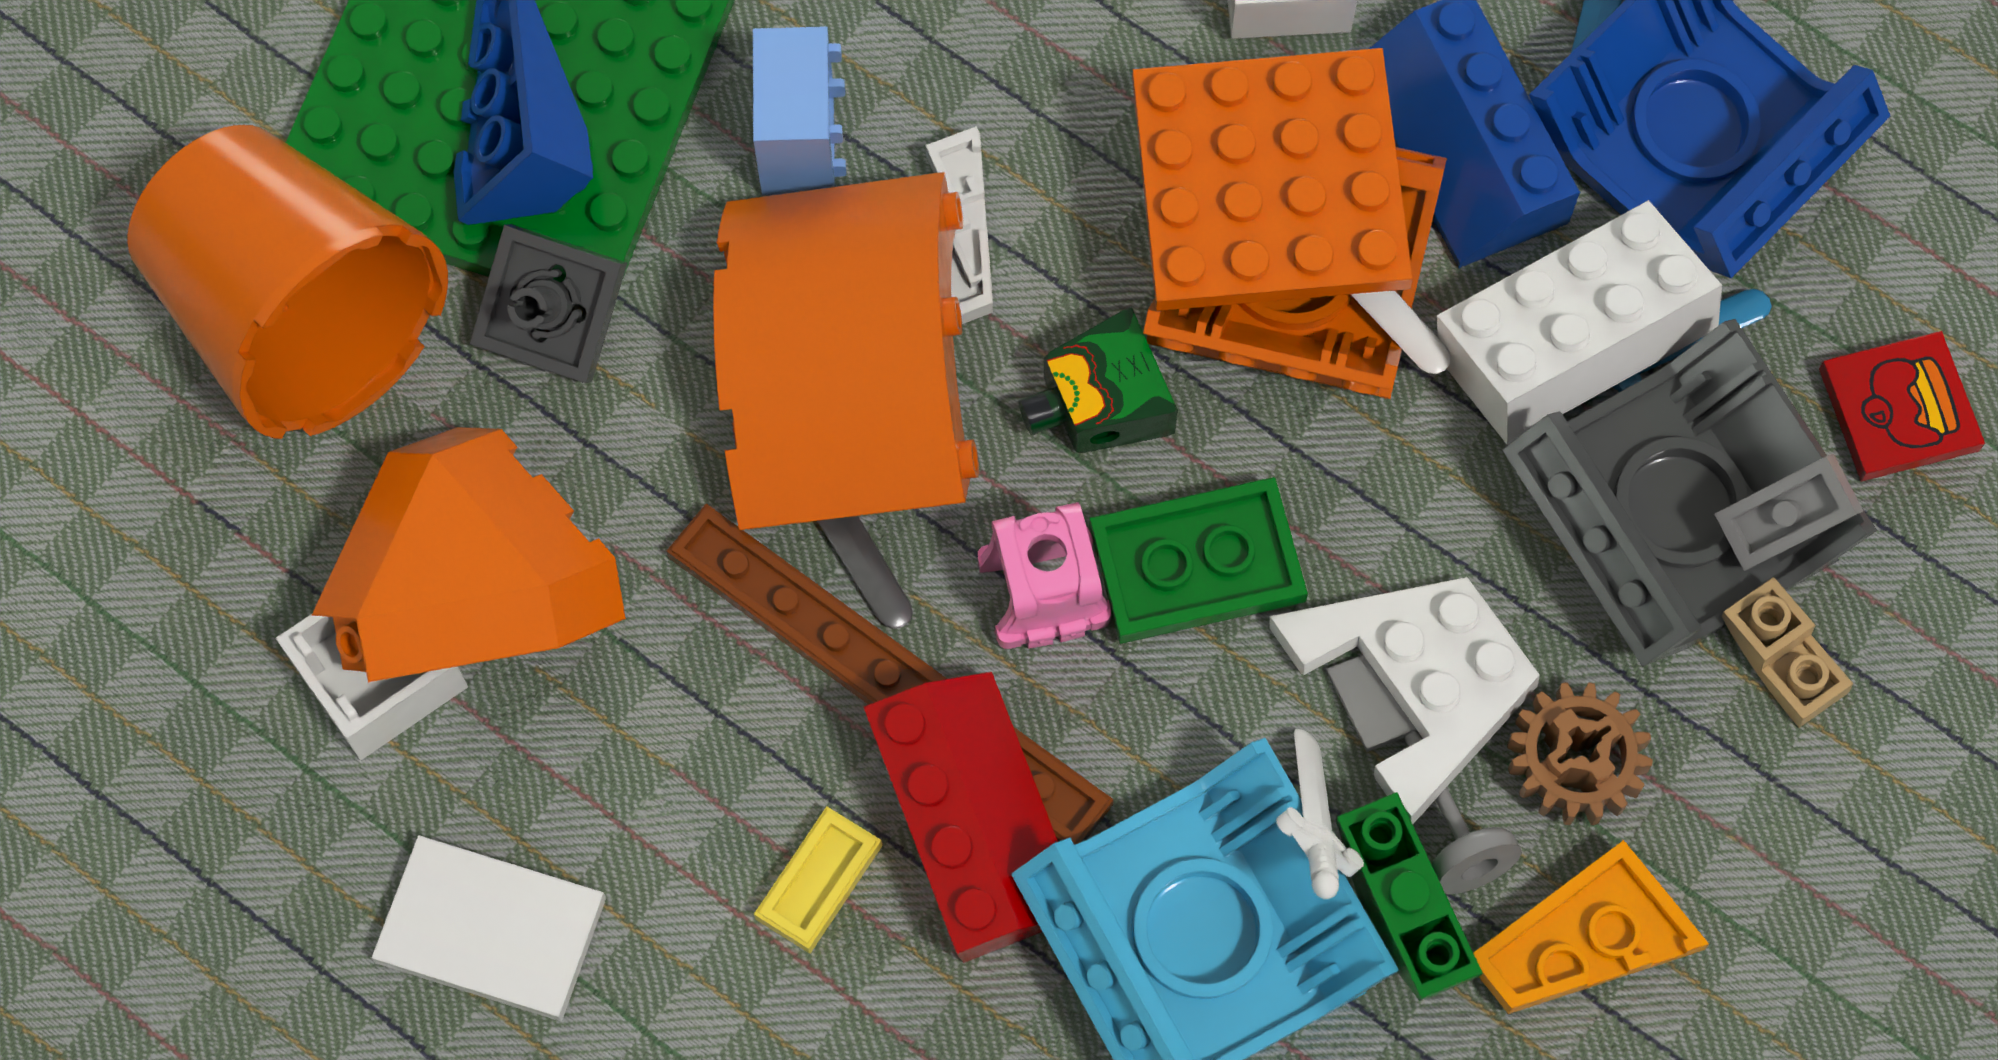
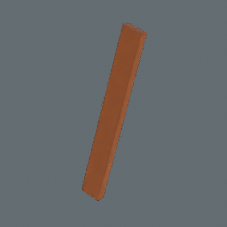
[666,504,1114,845]

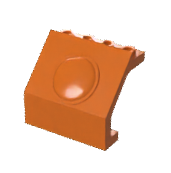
[1143,147,1447,399]

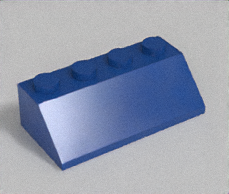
[1369,0,1580,268]

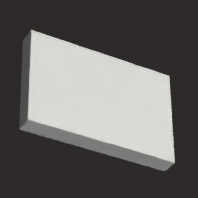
[372,835,606,1022]

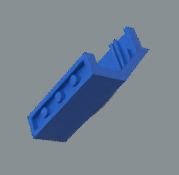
[1529,0,1890,278]

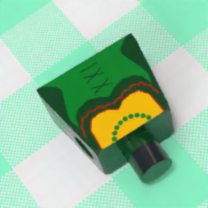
[1018,307,1178,453]

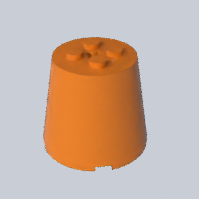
[127,125,448,439]

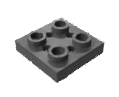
[470,224,627,384]

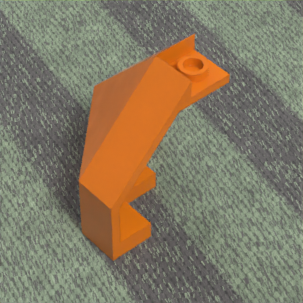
[312,427,626,682]

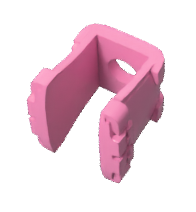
[978,502,1111,649]

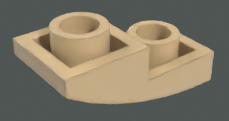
[1722,577,1853,728]

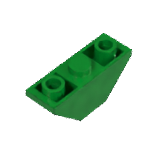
[1336,792,1483,1001]

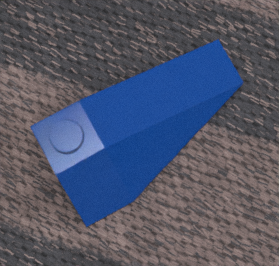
[454,0,593,225]

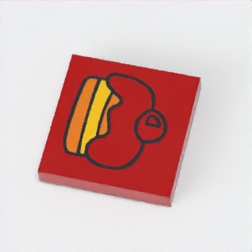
[1819,331,1985,482]

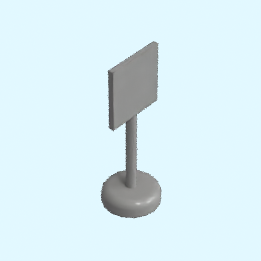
[1327,655,1522,895]

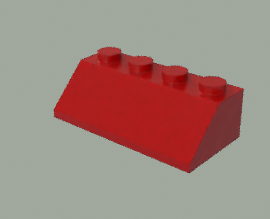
[863,672,1058,963]

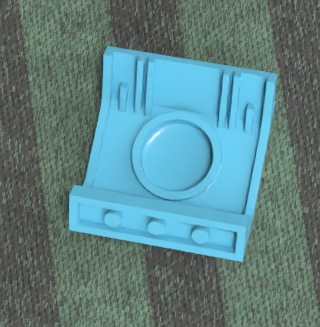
[1011,738,1399,1060]

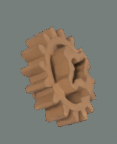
[1507,682,1653,825]

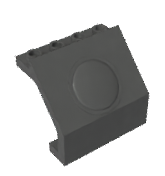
[1502,319,1877,667]

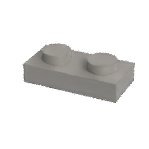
[1715,454,1864,571]

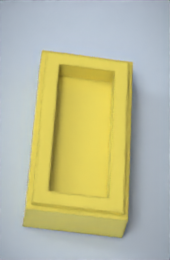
[754,806,882,954]

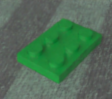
[1089,477,1308,644]

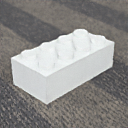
[1437,200,1722,445]

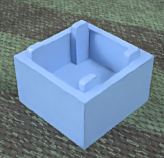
[753,26,846,195]

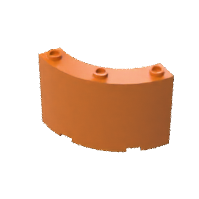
[713,172,979,530]

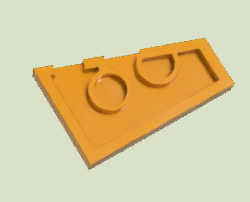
[1474,840,1709,1014]

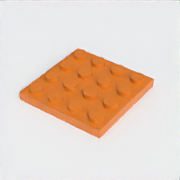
[1132,48,1413,311]

